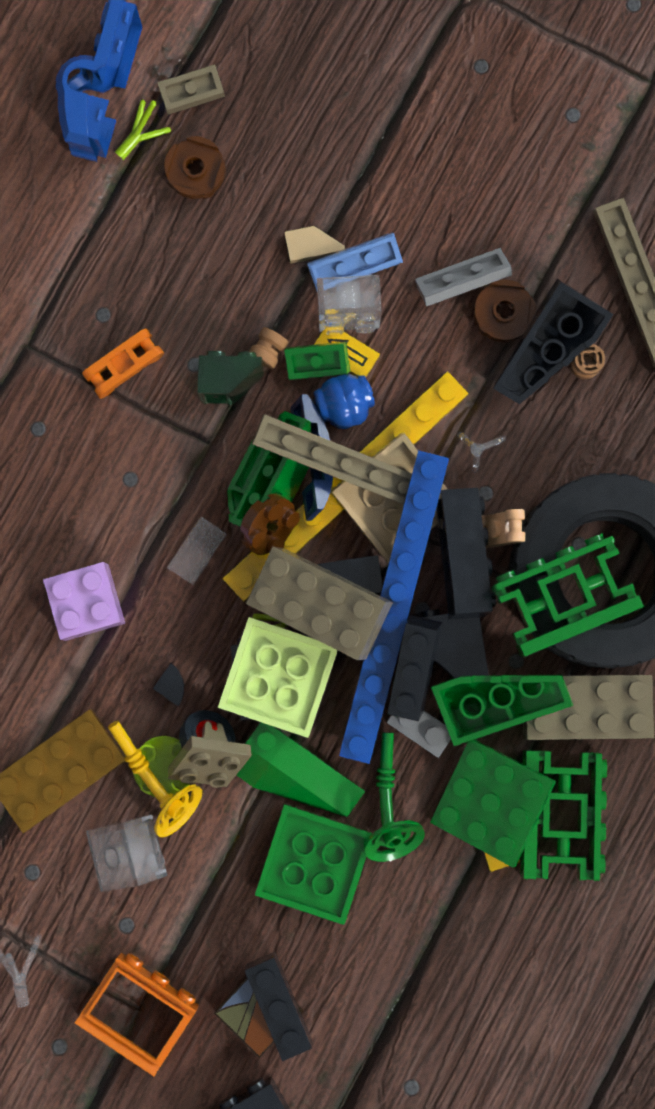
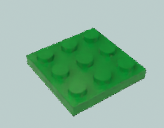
[430,739,556,868]
[255,804,373,925]

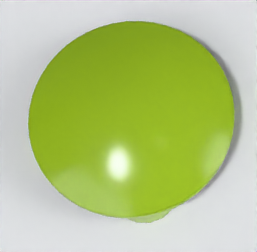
[133,736,190,797]

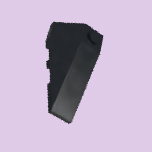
[493,278,614,404]

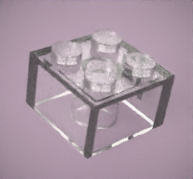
[317,275,382,335]

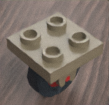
[168,710,251,788]

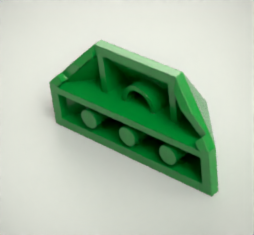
[228,411,311,527]

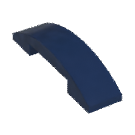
[291,394,333,521]

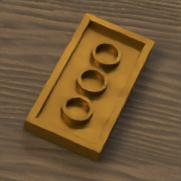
[0,709,125,833]

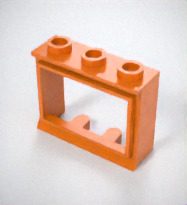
[75,953,199,1077]

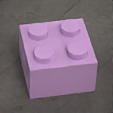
[43,562,125,641]

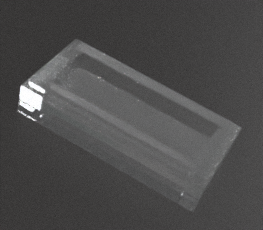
[167,517,227,585]

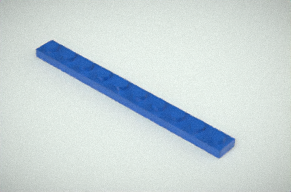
[339,450,449,764]

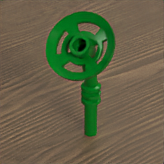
[364,732,425,862]

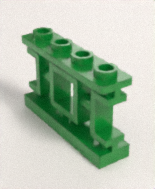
[492,533,644,657]
[520,750,607,881]

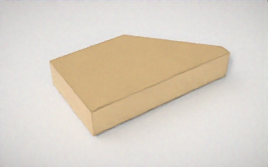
[284,226,345,264]

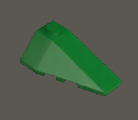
[431,675,574,746]
[237,722,365,817]

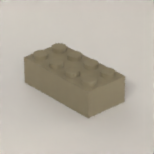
[246,546,393,660]
[523,675,654,740]

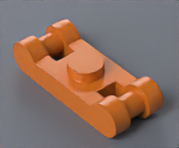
[82,328,164,399]

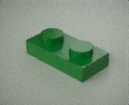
[284,341,350,380]

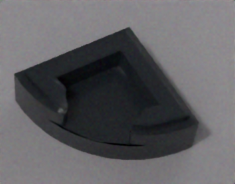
[153,663,184,706]

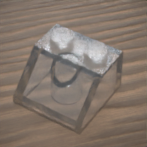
[86,814,168,892]

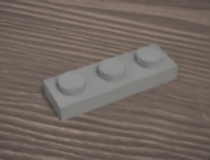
[415,248,512,306]

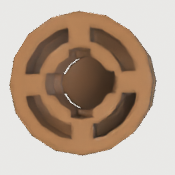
[247,327,289,369]
[570,344,605,380]

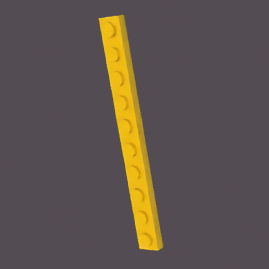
[223,371,469,602]

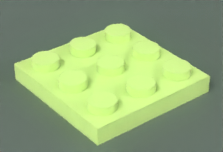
[218,617,338,738]

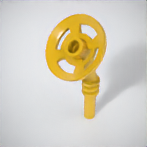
[108,721,202,837]

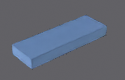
[307,232,403,293]

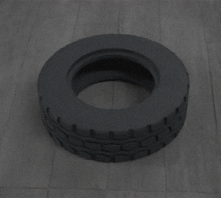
[509,473,655,668]

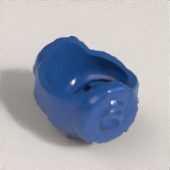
[313,374,375,429]

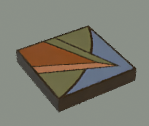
[214,978,303,1058]

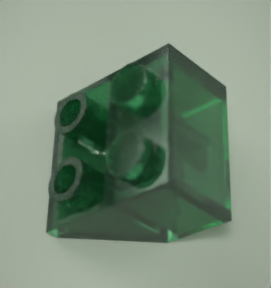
[198,351,264,404]

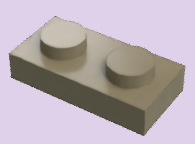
[158,64,225,115]

